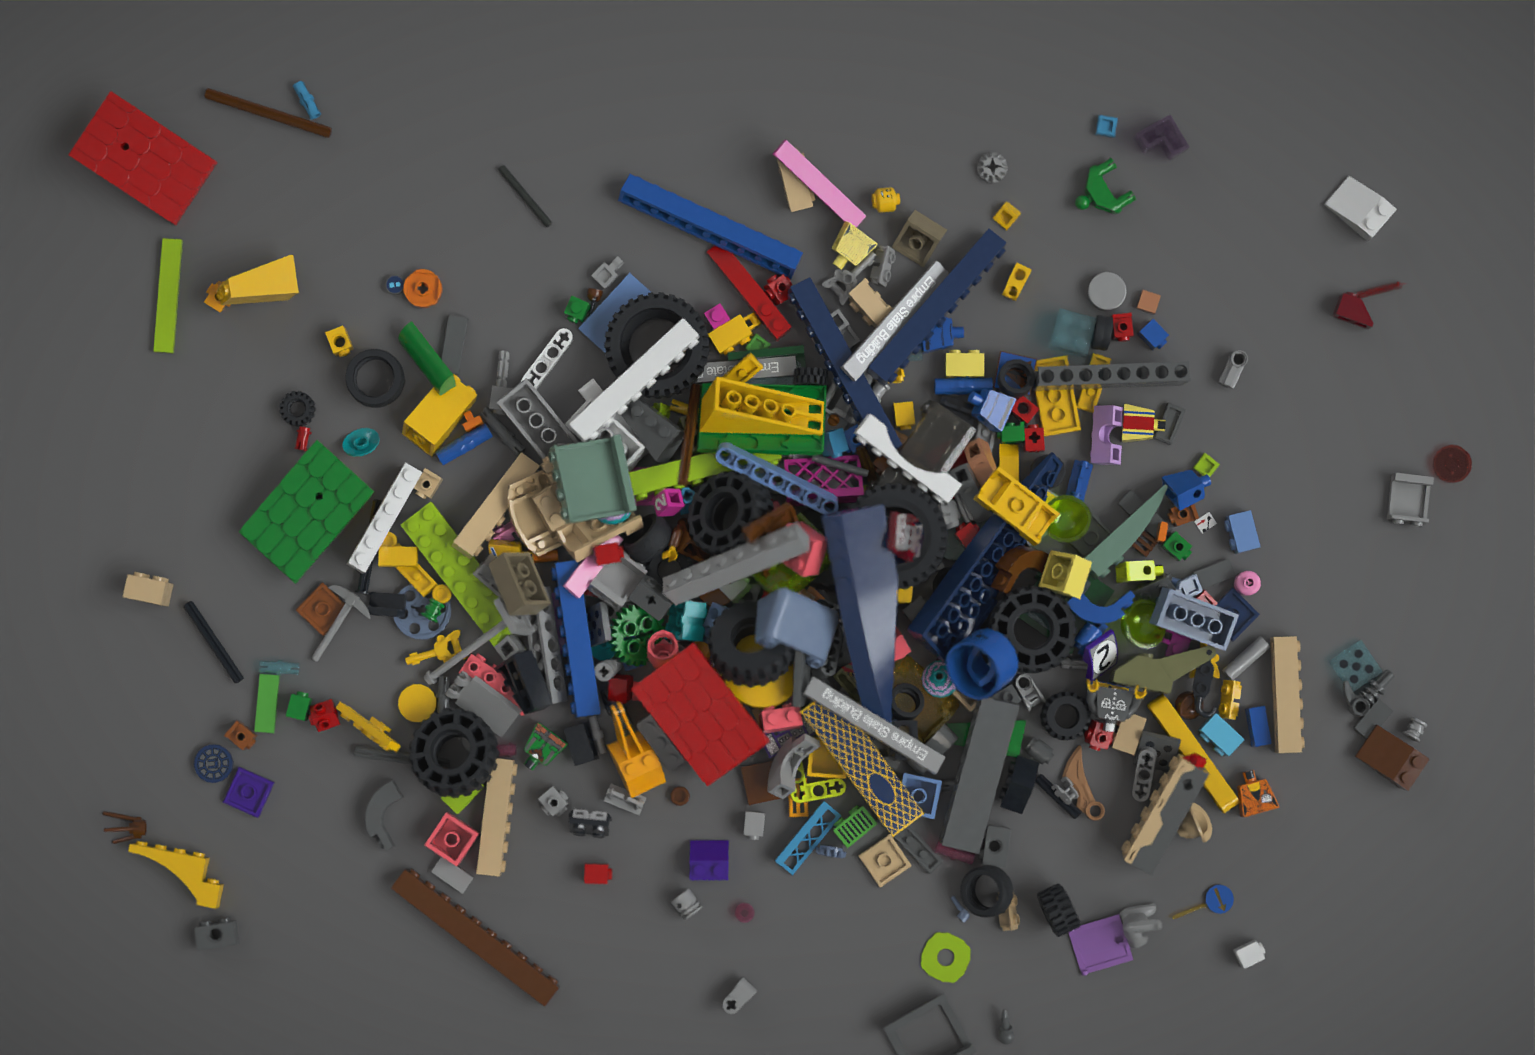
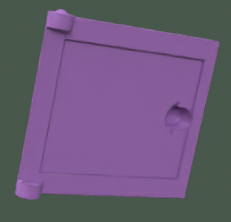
[1069,914,1133,976]

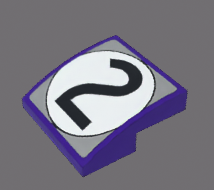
[1083,629,1118,682]

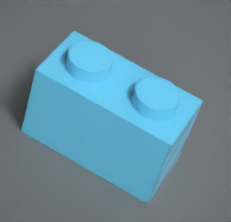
[1198,713,1245,756]

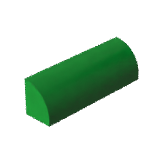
[398,321,456,396]

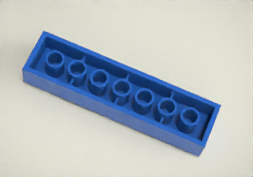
[551,560,601,718]

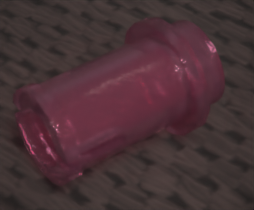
[497,742,517,758]

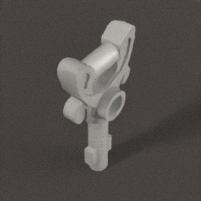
[822,251,877,306]

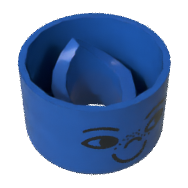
[946,629,1018,700]

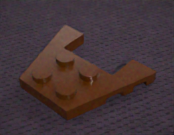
[742,502,799,579]

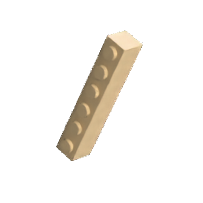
[452,452,540,560]
[1270,636,1305,753]
[476,758,518,877]

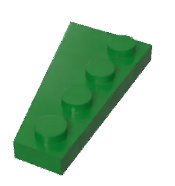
[946,720,1026,757]

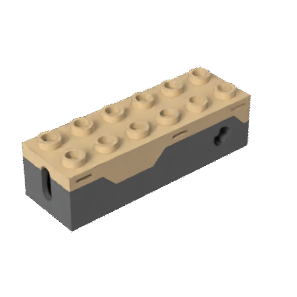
[1121,753,1209,876]

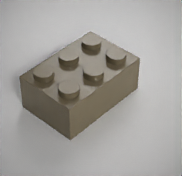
[488,552,551,616]

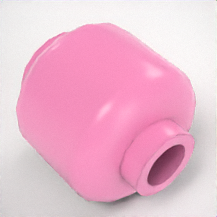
[1234,571,1261,596]

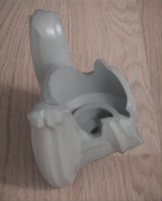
[1120,903,1162,948]

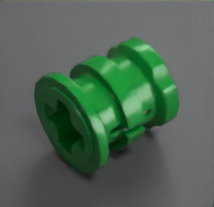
[420,598,445,623]

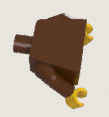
[662,518,710,562]

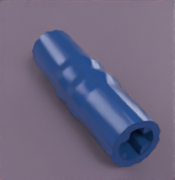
[934,377,993,395]
[435,423,493,465]

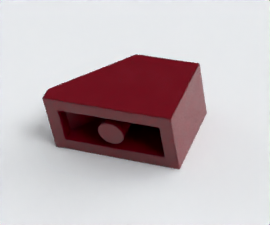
[1332,292,1374,329]

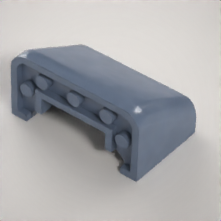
[755,588,839,669]

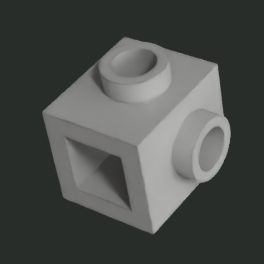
[538,786,569,816]

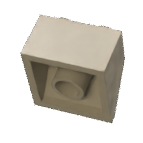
[892,210,947,268]

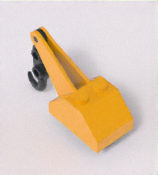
[601,690,666,798]

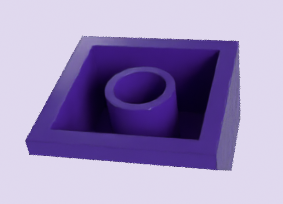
[690,840,729,880]

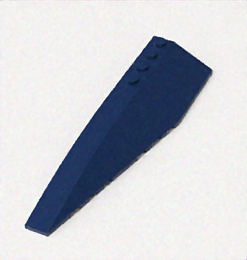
[907,452,1063,664]
[822,504,899,741]

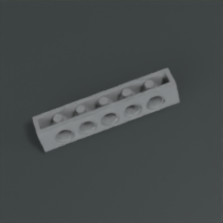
[527,586,568,704]

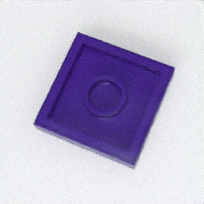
[223,767,275,818]

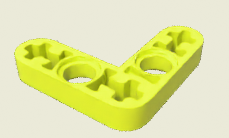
[791,762,846,803]

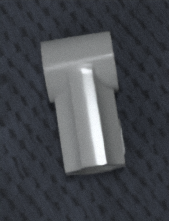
[1218,350,1248,389]

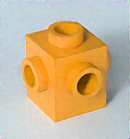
[204,281,230,312]

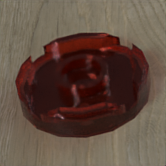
[1433,445,1472,483]

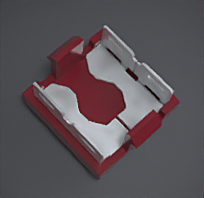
[887,512,922,562]

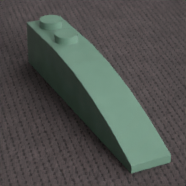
[1084,484,1168,580]

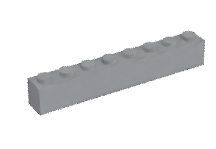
[663,523,810,605]

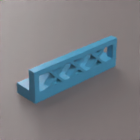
[775,801,842,875]

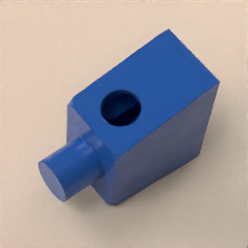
[1162,470,1211,511]

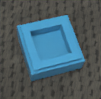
[1095,115,1118,138]

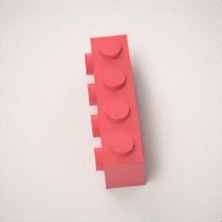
[459,653,524,716]

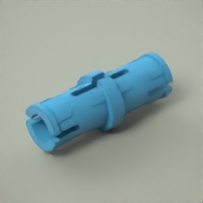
[292,81,321,120]

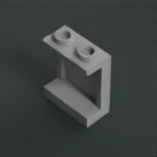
[1387,473,1434,527]
[587,551,648,611]

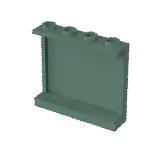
[548,434,637,525]

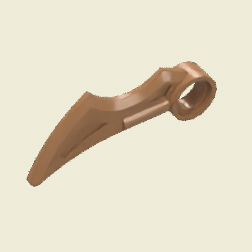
[1062,746,1105,821]

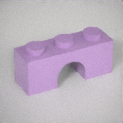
[1090,405,1124,465]

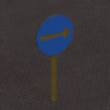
[1172,885,1234,919]

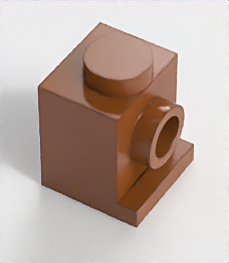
[1167,504,1199,527]
[224,721,258,750]

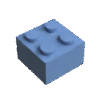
[901,773,942,819]

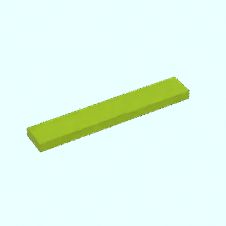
[153,238,183,354]

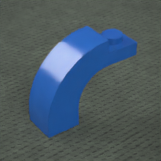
[1065,590,1135,624]

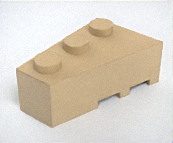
[775,147,815,212]
[849,278,893,328]

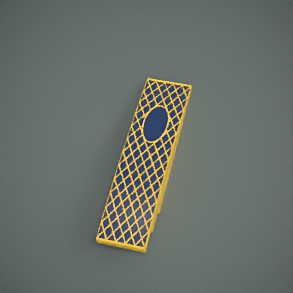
[801,701,924,837]

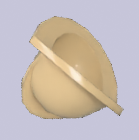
[1177,803,1212,843]

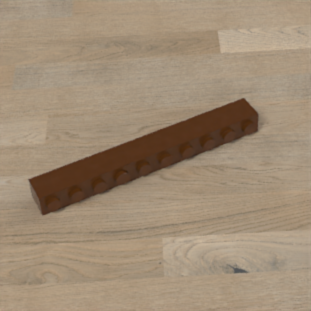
[391,868,560,1007]

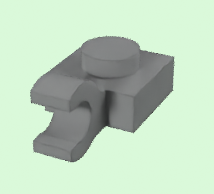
[591,256,624,290]

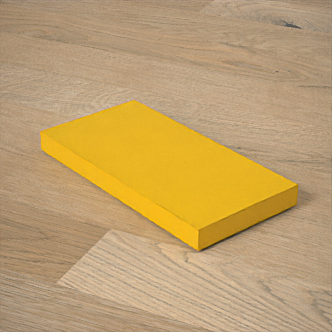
[1034,355,1081,437]

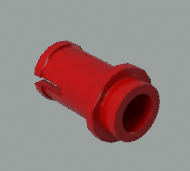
[294,426,312,451]

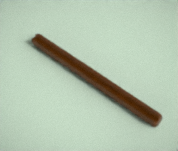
[204,88,332,138]
[677,384,701,487]

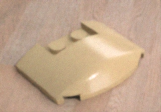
[508,470,565,556]

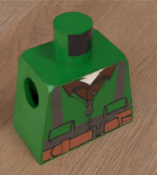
[524,722,568,771]

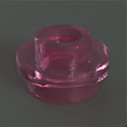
[735,903,754,923]

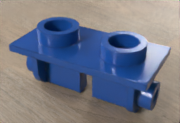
[1065,460,1093,501]

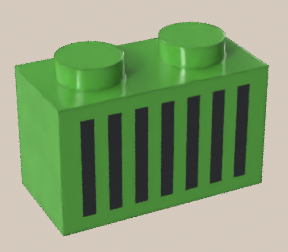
[832,805,877,848]

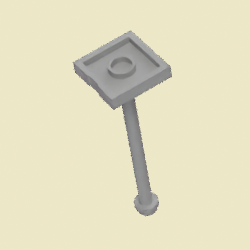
[424,597,535,685]

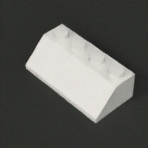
[565,396,646,472]

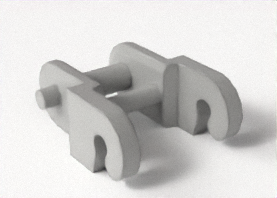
[1052,777,1079,805]

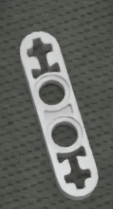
[521,328,573,389]

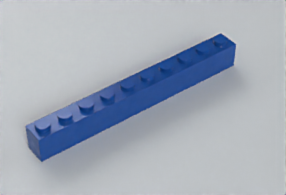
[618,174,803,280]

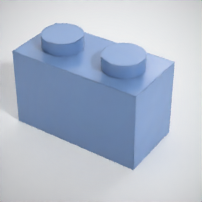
[1224,510,1261,554]

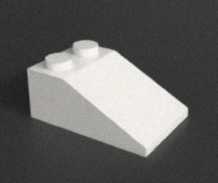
[1324,176,1397,242]

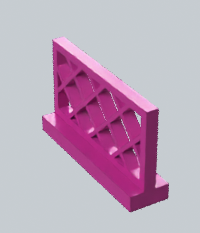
[784,455,864,506]

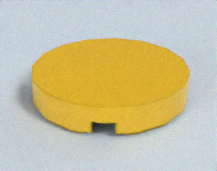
[398,684,437,722]

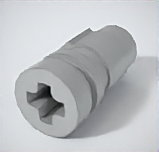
[595,657,623,681]

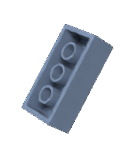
[1149,587,1239,651]

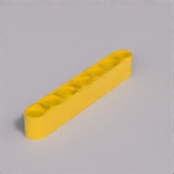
[1147,694,1240,814]

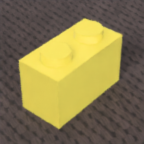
[945,350,984,378]

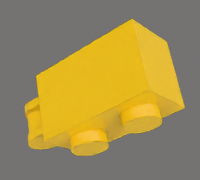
[708,312,761,356]

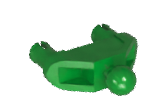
[1075,158,1136,214]

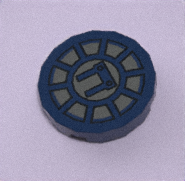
[194,744,234,783]

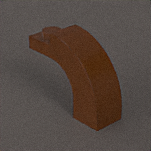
[990,546,1049,594]

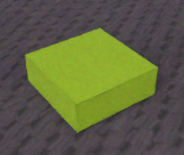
[1193,453,1220,477]

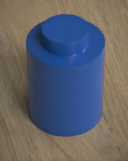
[1074,622,1103,652]

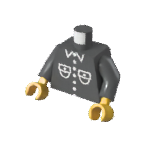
[1086,679,1147,732]

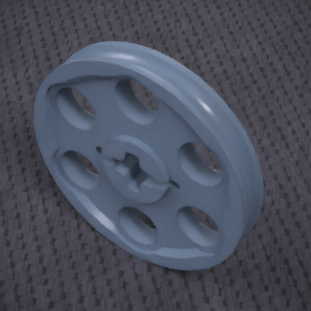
[393,584,451,640]

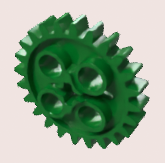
[608,604,665,667]

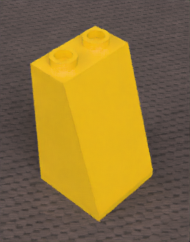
[217,255,299,305]
[402,374,477,457]

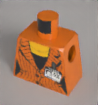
[1237,770,1279,817]

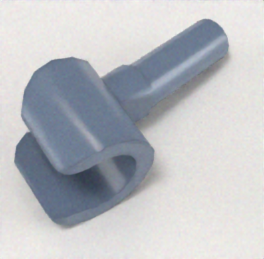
[950,896,970,922]

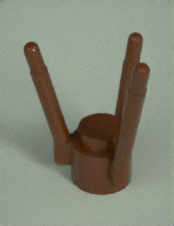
[102,811,147,844]

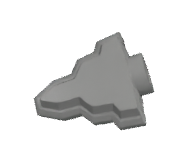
[932,494,962,529]

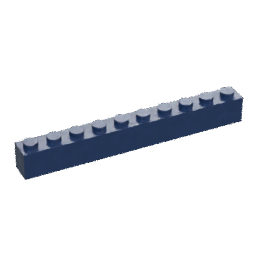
[867,229,1007,387]
[787,277,902,459]

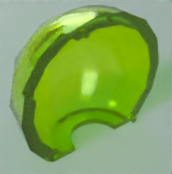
[1047,495,1091,543]
[1120,599,1166,649]

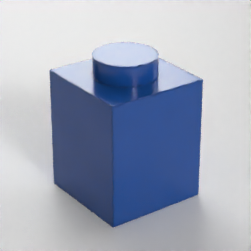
[1137,319,1169,351]

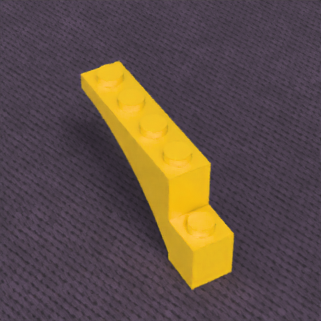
[128,840,224,909]

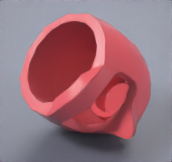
[647,630,680,670]

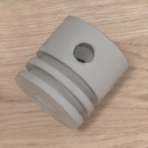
[671,888,702,921]

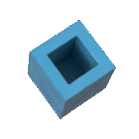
[822,428,849,459]

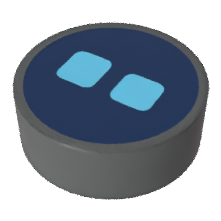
[385,275,404,295]

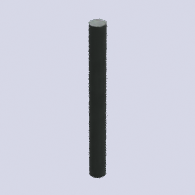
[498,165,552,227]

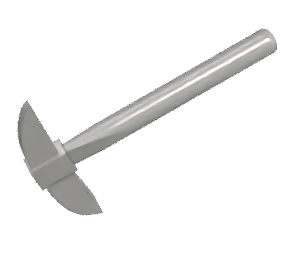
[312,585,370,662]

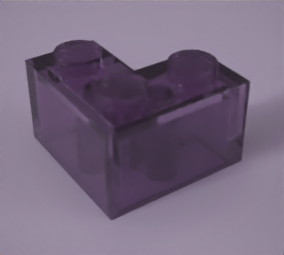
[1134,115,1189,161]

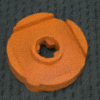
[403,269,442,308]

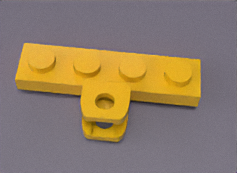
[336,702,401,752]

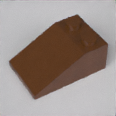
[1355,725,1430,791]

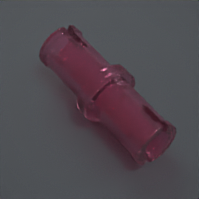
[935,841,975,865]

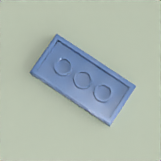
[578,273,651,353]

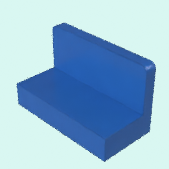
[1245,706,1272,747]

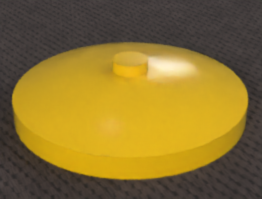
[725,634,794,709]

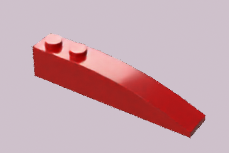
[706,245,792,342]

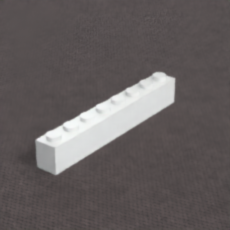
[569,318,700,442]

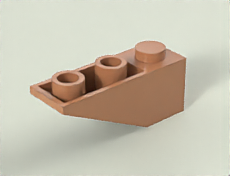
[962,438,997,487]

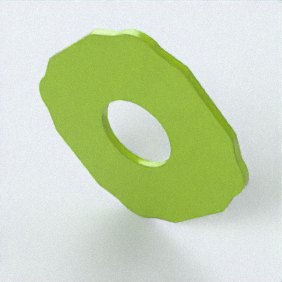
[921,932,971,983]

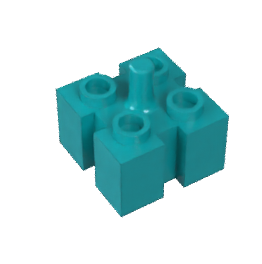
[664,601,707,642]

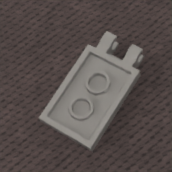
[445,671,522,738]

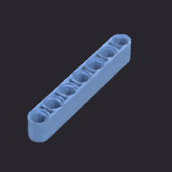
[716,442,839,515]

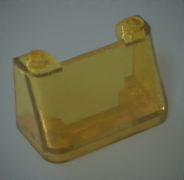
[892,654,959,744]

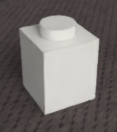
[1233,940,1266,969]

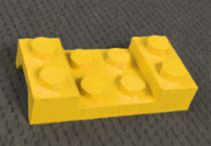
[973,467,1060,546]

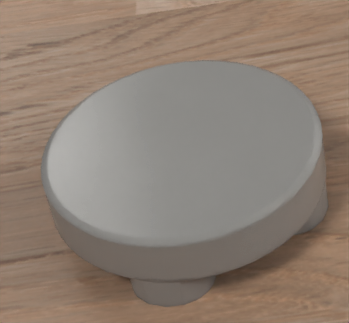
[1088,272,1126,311]

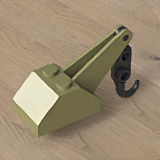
[1109,646,1217,718]

